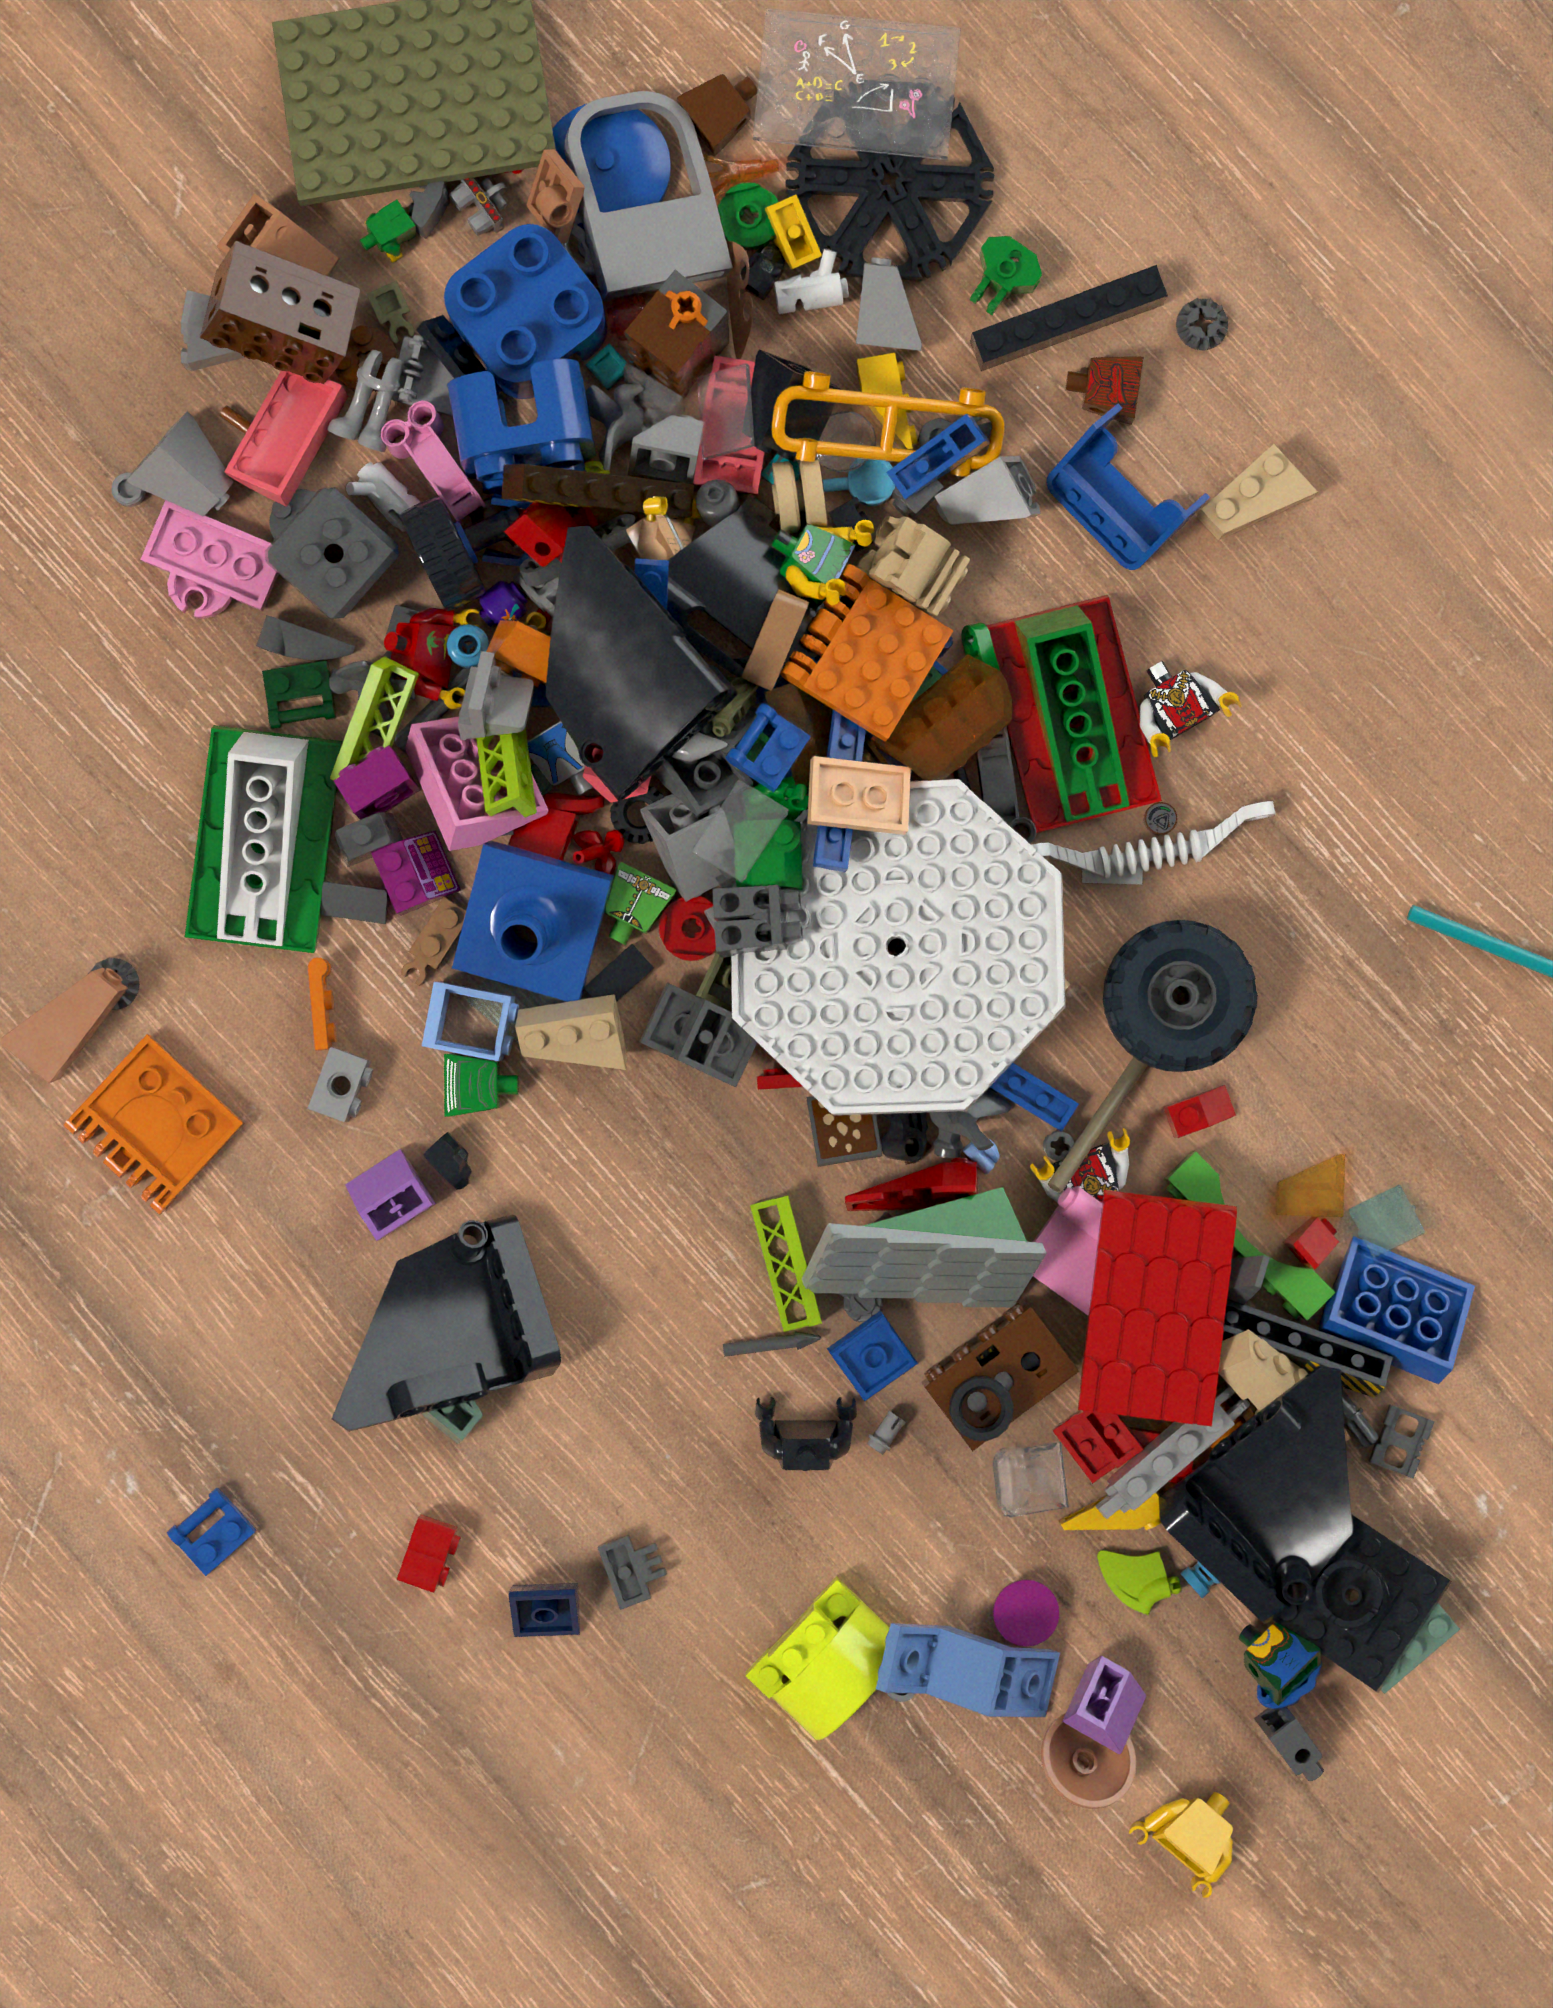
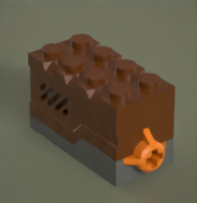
[625,269,730,402]

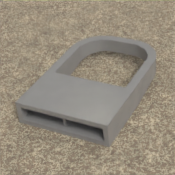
[564,91,733,301]

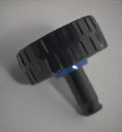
[400,496,520,611]

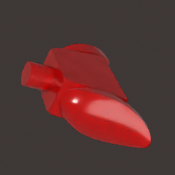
[508,793,604,861]

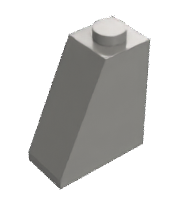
[856,257,922,351]

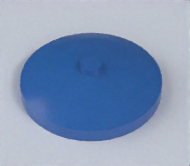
[552,104,671,229]

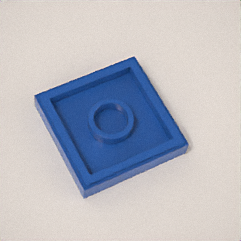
[827,1310,918,1401]

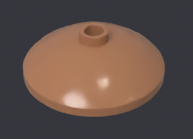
[1041,1713,1136,1809]

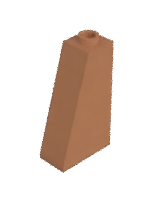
[0,968,128,1083]

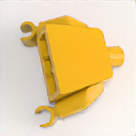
[1129,1792,1233,1898]

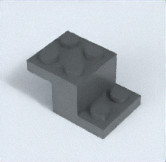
[639,983,757,1087]

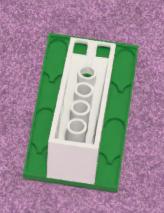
[184,725,343,953]

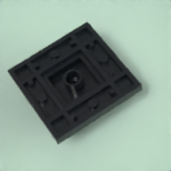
[1273,1514,1452,1693]

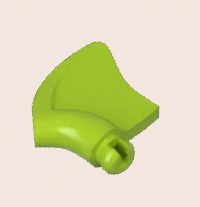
[1097,1550,1182,1615]

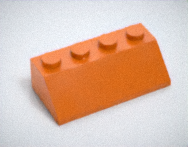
[486,620,551,688]

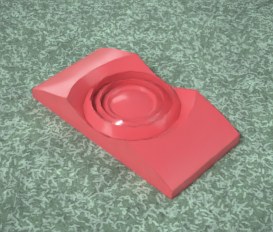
[693,355,765,495]

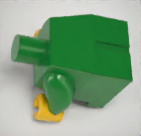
[359,199,416,263]

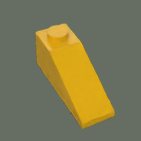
[1058,1493,1162,1530]

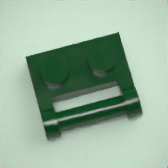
[262,661,336,729]

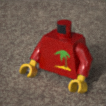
[384,608,479,709]

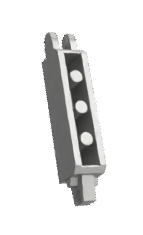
[1096,1384,1250,1519]

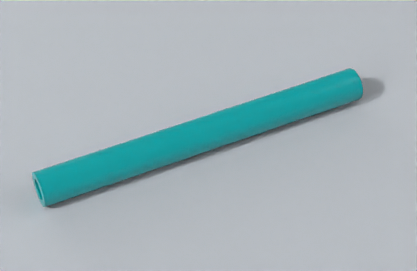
[1407,905,1553,978]

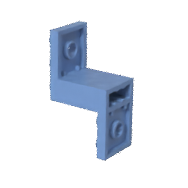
[876,1623,1060,1717]

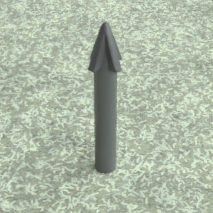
[723,1331,821,1357]

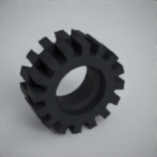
[610,786,664,844]

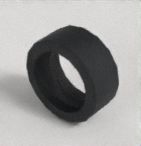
[949,1376,1014,1441]

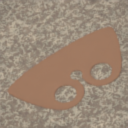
[726,241,753,360]

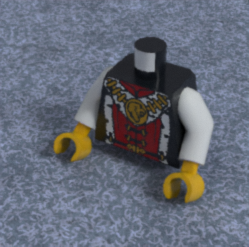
[1140,661,1242,757]
[1030,1128,1130,1203]

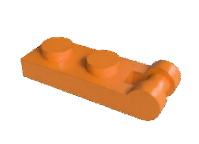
[308,957,337,1051]

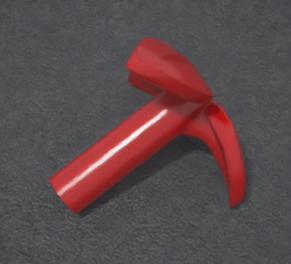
[573,829,624,875]

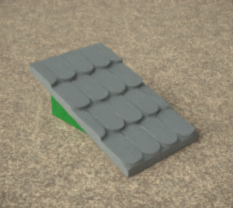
[801,1187,1047,1308]

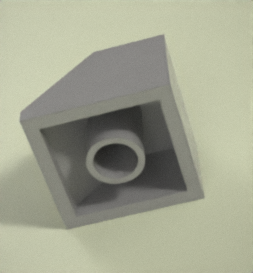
[627,415,704,484]

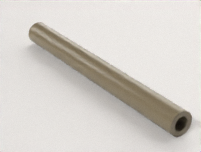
[1048,1057,1147,1193]

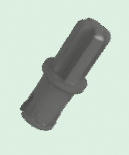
[1342,1387,1378,1448]

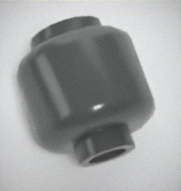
[695,479,741,527]

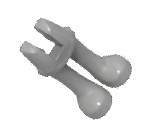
[327,350,402,452]

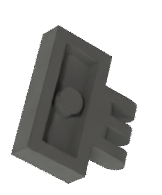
[597,1535,667,1610]

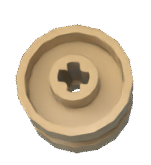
[772,457,827,534]

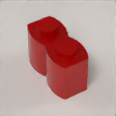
[397,1514,461,1593]

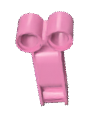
[381,401,486,524]

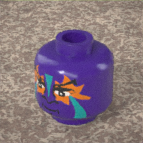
[479,581,528,627]

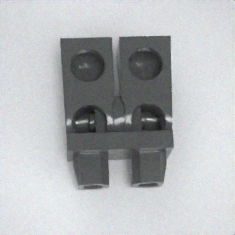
[713,885,803,958]

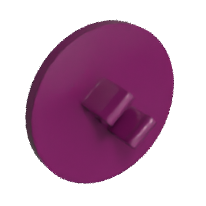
[993,1579,1059,1646]

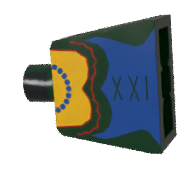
[1238,1623,1321,1706]

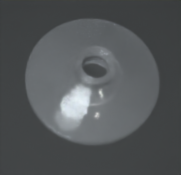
[816,411,876,472]

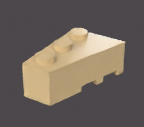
[1196,444,1318,540]
[515,994,627,1070]
[1218,1329,1308,1414]

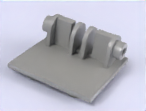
[392,335,454,416]

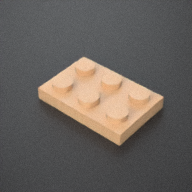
[807,756,911,835]

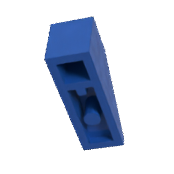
[886,414,990,500]

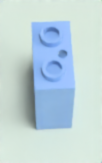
[422,981,519,1061]

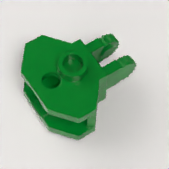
[969,236,1042,315]

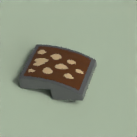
[806,1096,882,1167]

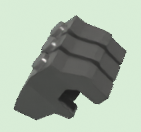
[409,181,450,239]

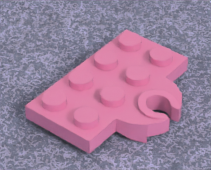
[140,500,278,619]

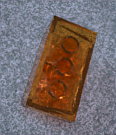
[871,654,1012,781]

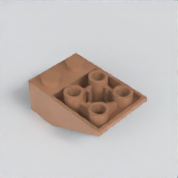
[216,193,340,276]

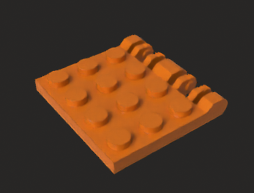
[780,564,953,742]
[63,1034,245,1215]

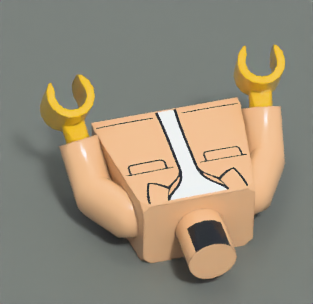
[626,497,701,560]

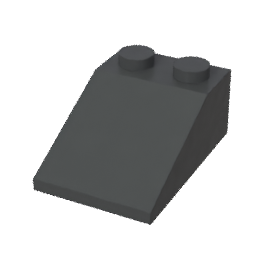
[654,731,753,817]

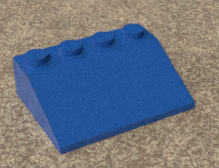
[1318,1236,1475,1385]

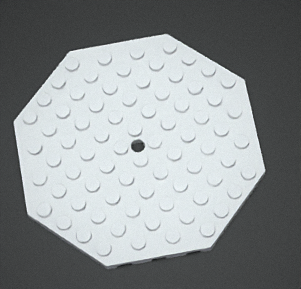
[731,779,1065,1115]

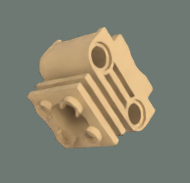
[856,516,970,616]

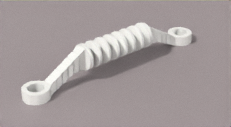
[1032,801,1276,879]

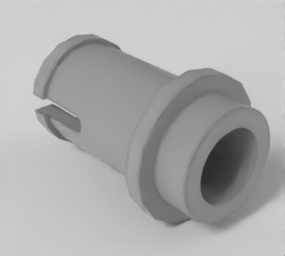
[867,1411,906,1455]

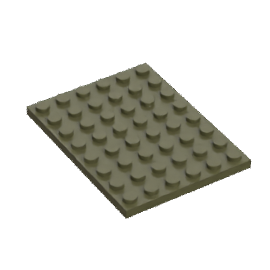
[272,0,556,206]

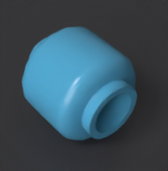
[447,624,489,668]

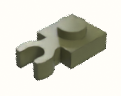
[367,280,415,343]

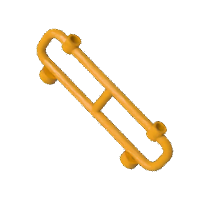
[772,371,1005,476]

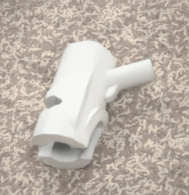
[774,249,849,314]
[346,462,420,532]

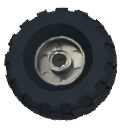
[1103,920,1258,1072]

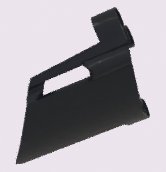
[667,494,854,677]

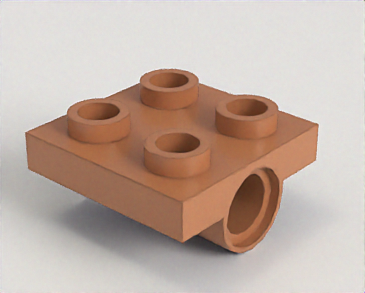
[526,149,585,243]

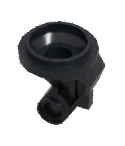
[881,1112,928,1162]

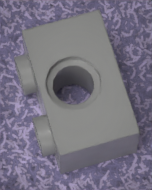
[307,1047,373,1122]

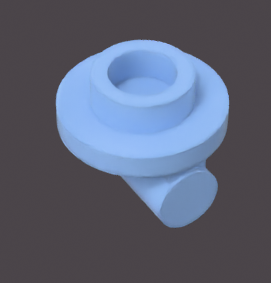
[963,1139,1000,1175]

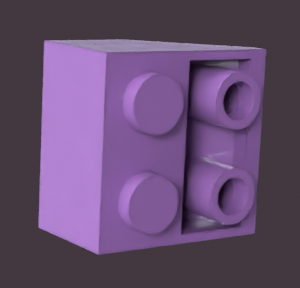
[345,1149,436,1241]
[1062,1656,1147,1754]

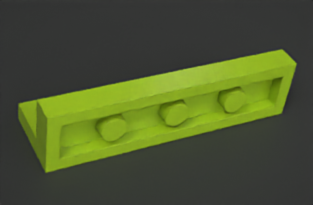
[330,656,419,780]
[476,727,537,818]
[750,1195,822,1332]

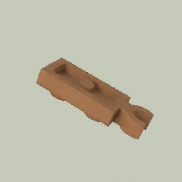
[401,897,466,986]

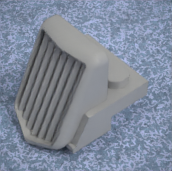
[458,651,534,740]

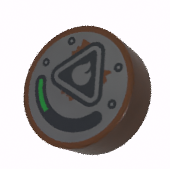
[1144,802,1177,835]

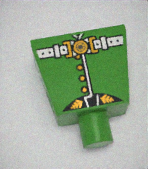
[605,862,677,945]

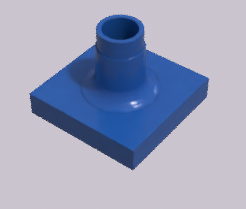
[452,840,614,1002]

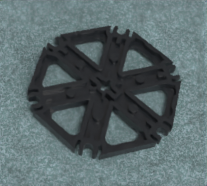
[785,80,994,281]

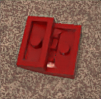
[1053,1410,1144,1484]

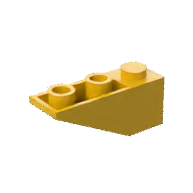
[856,353,917,450]

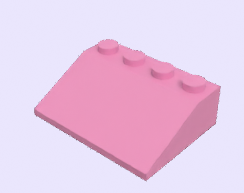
[406,716,548,851]

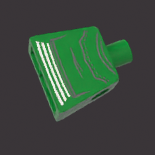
[444,1054,519,1117]

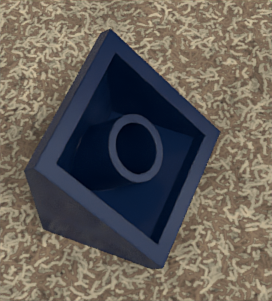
[509,1583,580,1637]

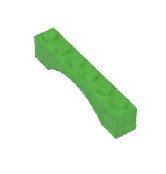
[1164,1151,1335,1321]

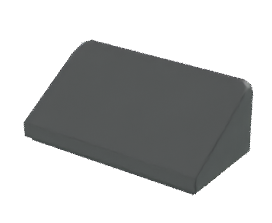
[321,881,390,924]

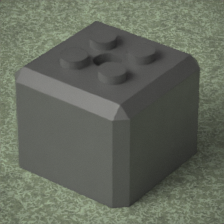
[265,488,399,619]

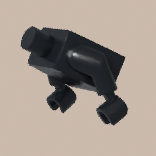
[755,1397,857,1471]

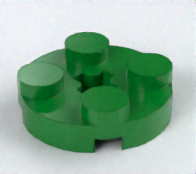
[718,182,779,250]

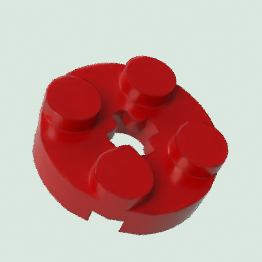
[659,896,716,961]

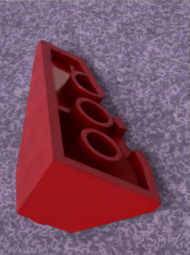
[845,1158,978,1211]

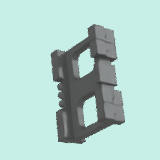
[1369,1405,1435,1479]

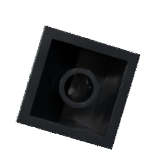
[744,349,842,462]

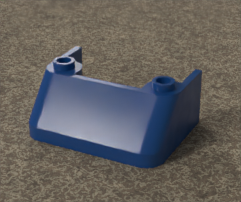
[1046,404,1210,570]

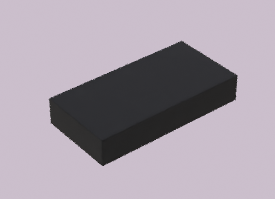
[584,944,654,1003]

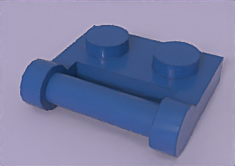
[725,703,811,792]
[167,1488,257,1576]

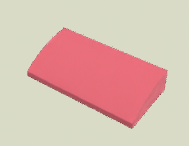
[224,371,348,507]

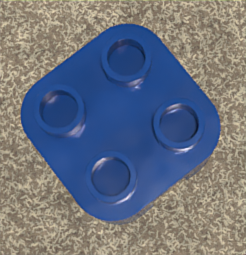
[444,224,607,399]
[447,359,596,494]

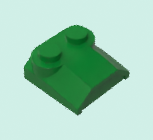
[734,820,803,890]

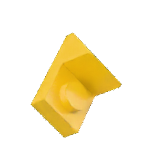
[765,195,822,269]

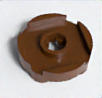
[335,325,398,392]

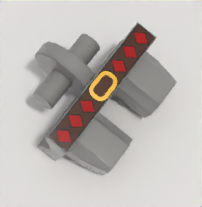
[450,178,508,236]

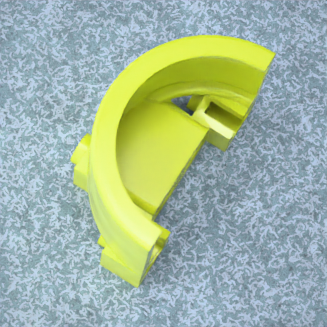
[745,1576,890,1740]

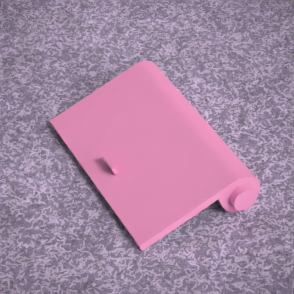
[1033,1186,1102,1316]

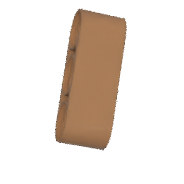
[741,589,809,691]

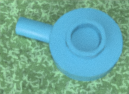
[823,458,896,506]

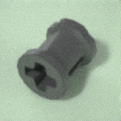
[1043,1131,1075,1161]

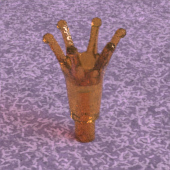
[703,154,779,199]

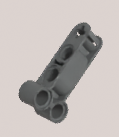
[972,722,1036,844]

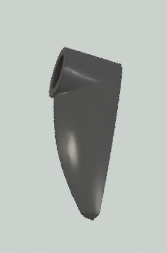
[256,615,355,660]

